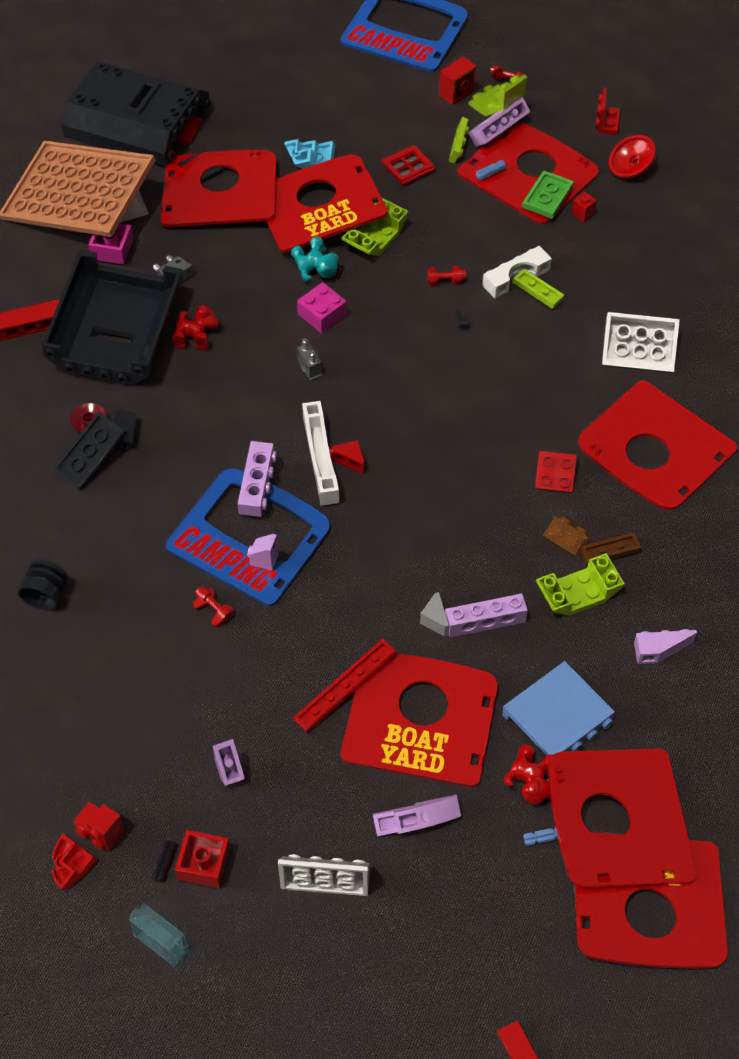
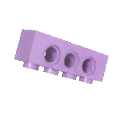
[468,97,530,147]
[238,441,277,517]
[445,594,527,638]

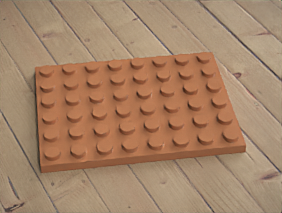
[0,141,156,237]

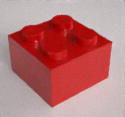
[439,57,477,105]
[175,830,230,888]

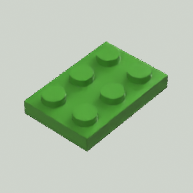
[522,170,574,219]

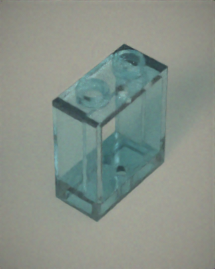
[129,903,189,967]

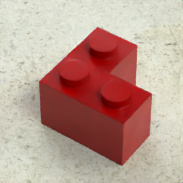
[73,802,125,852]

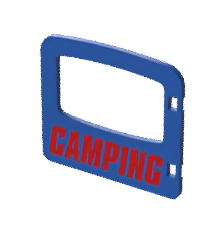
[341,0,468,72]
[166,469,329,607]

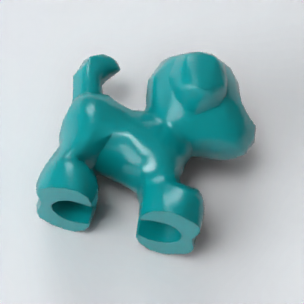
[291,237,339,281]

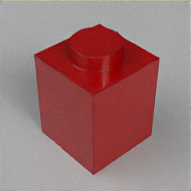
[571,192,597,223]

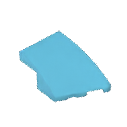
[284,139,336,169]

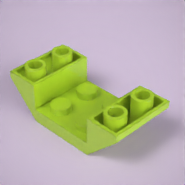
[468,74,527,116]
[342,198,408,256]
[536,553,625,616]

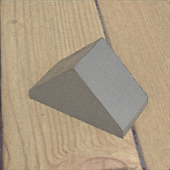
[420,592,449,636]

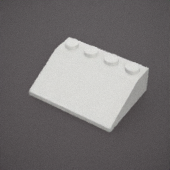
[602,312,679,373]
[278,855,370,896]

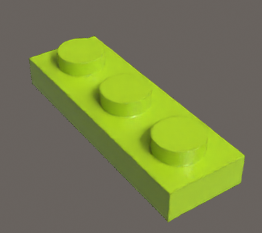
[449,117,469,164]
[513,269,564,309]

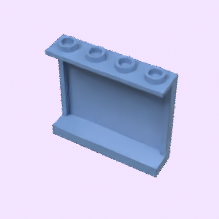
[502,661,615,755]

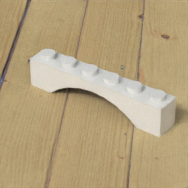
[302,401,339,506]

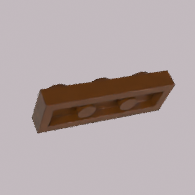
[580,532,642,566]

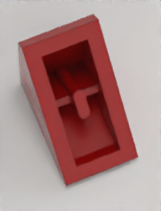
[330,441,365,474]

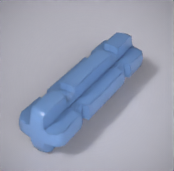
[476,160,506,180]
[523,827,558,846]

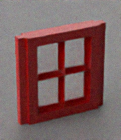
[381,145,436,186]

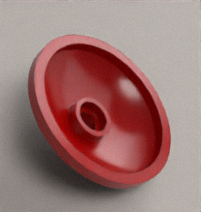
[609,135,656,178]

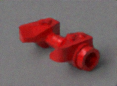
[490,66,525,82]
[427,266,466,286]
[193,586,233,628]

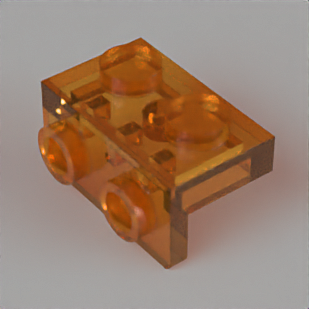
[543,516,590,556]

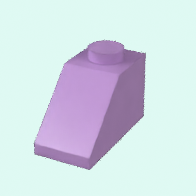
[247,534,279,571]
[212,739,245,786]

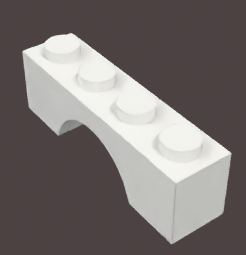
[483,246,552,299]

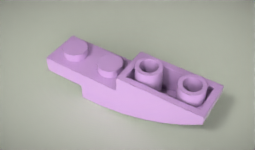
[373,795,461,836]

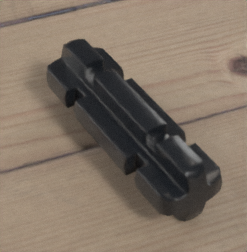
[152,840,177,882]

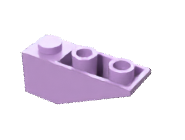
[634,629,697,664]

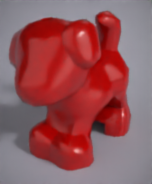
[172,305,220,351]
[504,745,552,805]

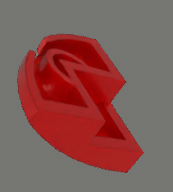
[52,833,98,891]

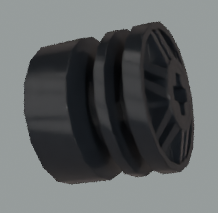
[17,560,69,611]

